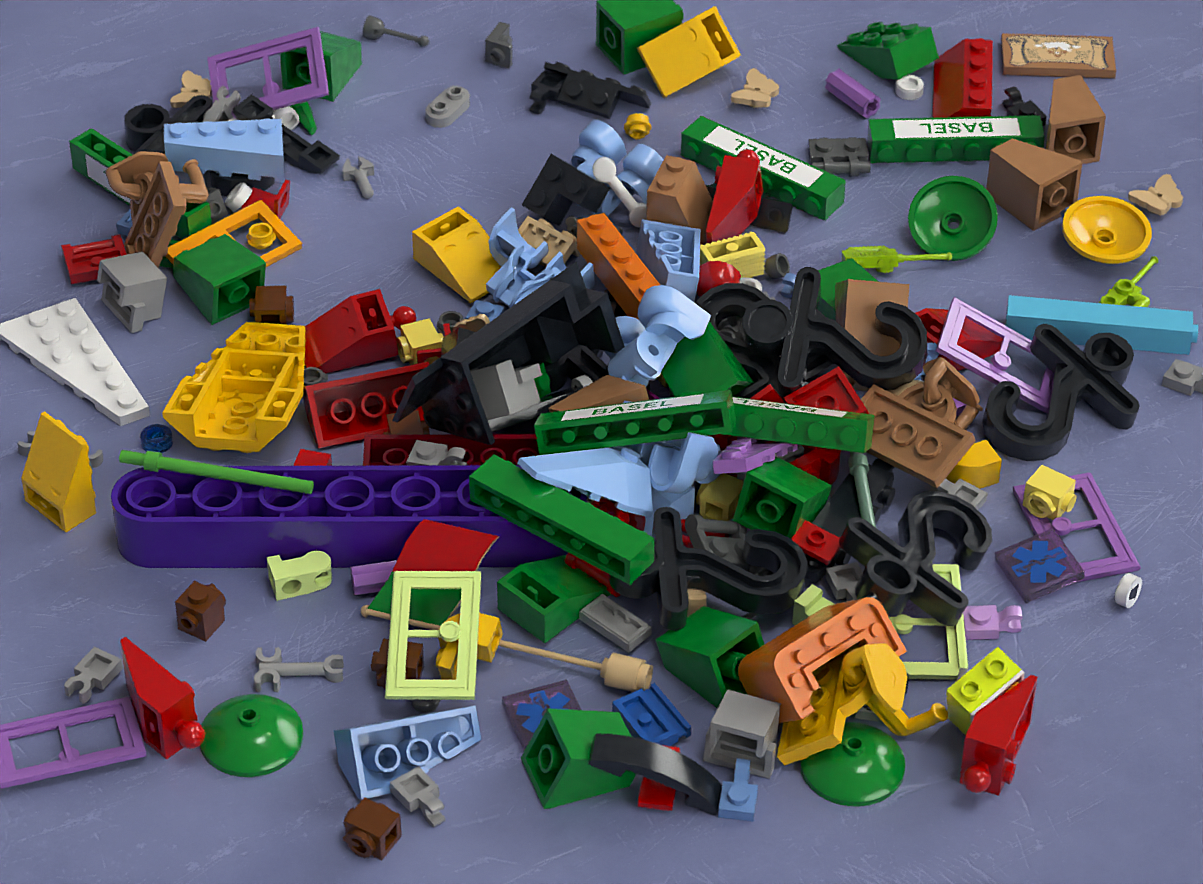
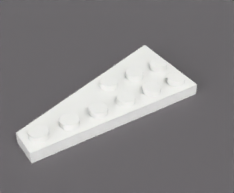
[0,298,150,426]

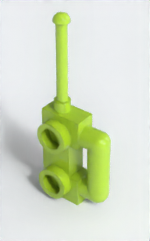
[842,246,952,273]
[1098,256,1159,307]

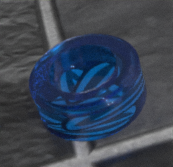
[140,424,173,453]

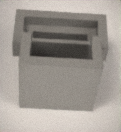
[97,251,167,333]
[470,360,542,420]
[703,690,781,779]

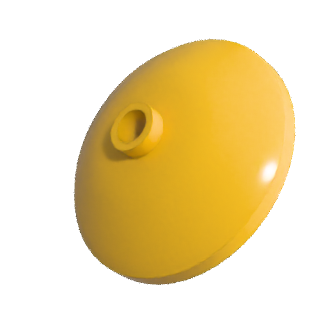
[1062,196,1152,264]

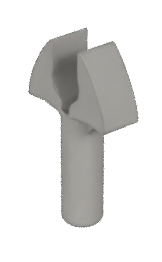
[343,156,374,199]

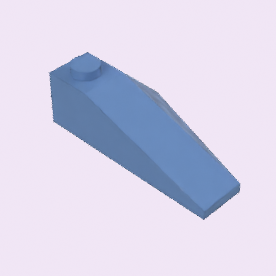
[333,705,481,799]

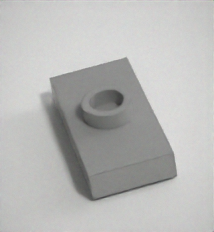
[579,594,652,653]

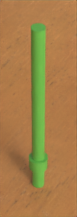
[119,450,314,494]

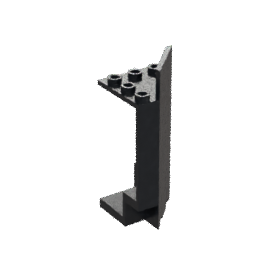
[392,261,625,445]

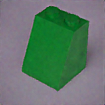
[596,0,684,75]
[280,31,362,102]
[173,234,266,325]
[661,322,754,397]
[733,456,832,539]
[656,606,765,709]
[521,708,637,809]

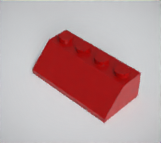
[932,38,993,118]
[303,362,429,448]

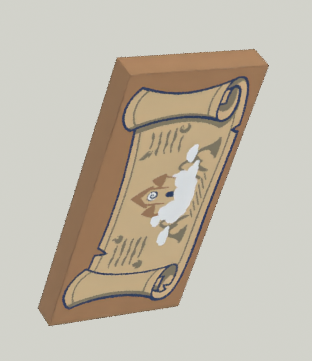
[1001,33,1116,78]

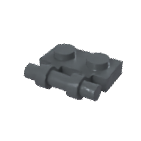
[808,137,871,176]

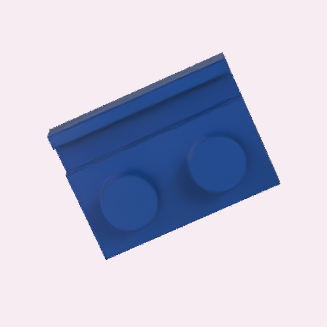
[612,683,691,746]

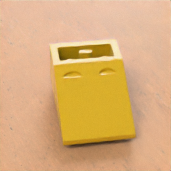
[637,6,741,98]
[412,206,501,303]
[21,411,96,532]

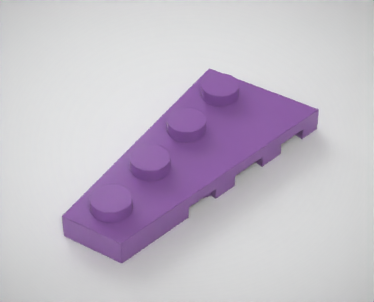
[713,436,798,474]

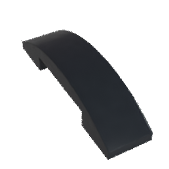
[233,94,340,174]
[588,734,722,816]

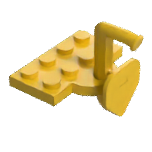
[777,643,948,766]

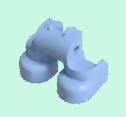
[571,120,663,217]
[486,207,595,308]
[605,285,711,387]
[610,400,721,494]

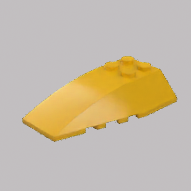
[162,322,306,453]

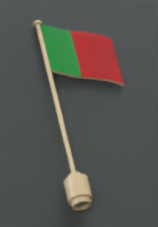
[361,519,653,692]

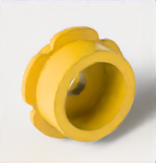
[623,113,652,139]
[247,223,276,250]

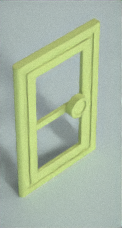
[889,564,968,680]
[385,571,481,700]

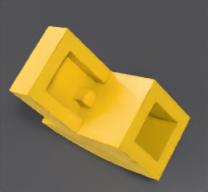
[946,440,1002,489]
[435,613,503,680]

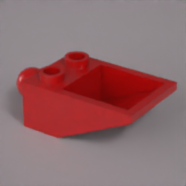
[706,149,763,244]
[305,289,417,374]
[915,308,1003,371]
[120,637,205,760]
[959,675,1038,796]

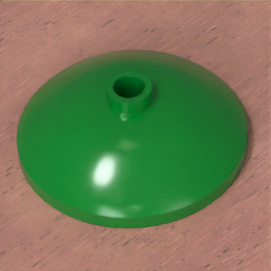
[908,176,998,261]
[200,694,303,777]
[800,722,905,807]

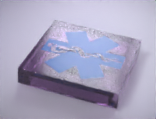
[994,528,1085,603]
[502,679,581,751]

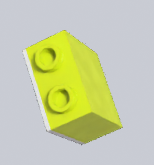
[946,647,1024,736]

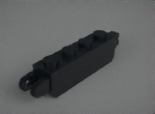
[804,458,895,583]

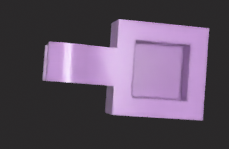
[963,605,1022,640]

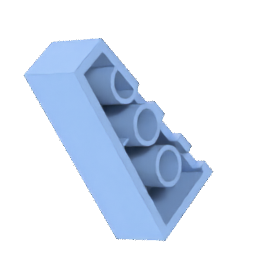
[164,118,285,183]
[636,219,701,302]

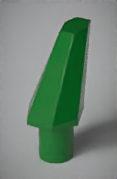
[290,102,317,136]

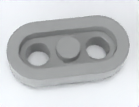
[426,86,470,128]

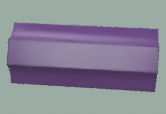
[825,68,881,118]
[350,560,397,595]

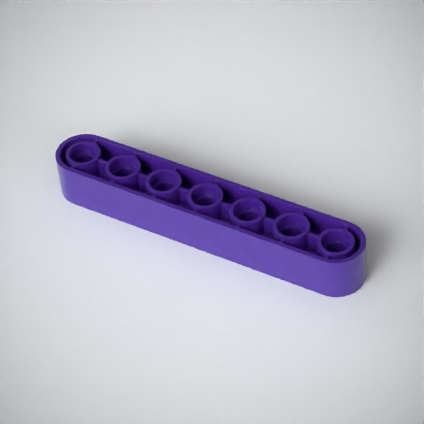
[111,465,588,568]

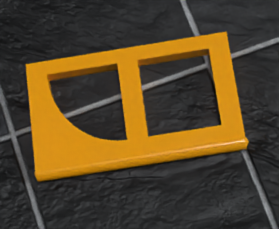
[165,200,302,267]

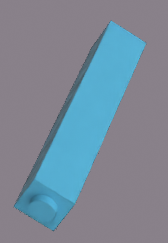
[1005,295,1199,355]

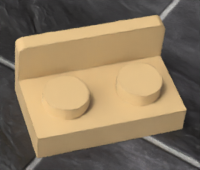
[518,216,580,267]

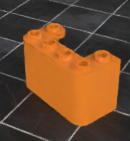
[738,597,907,723]

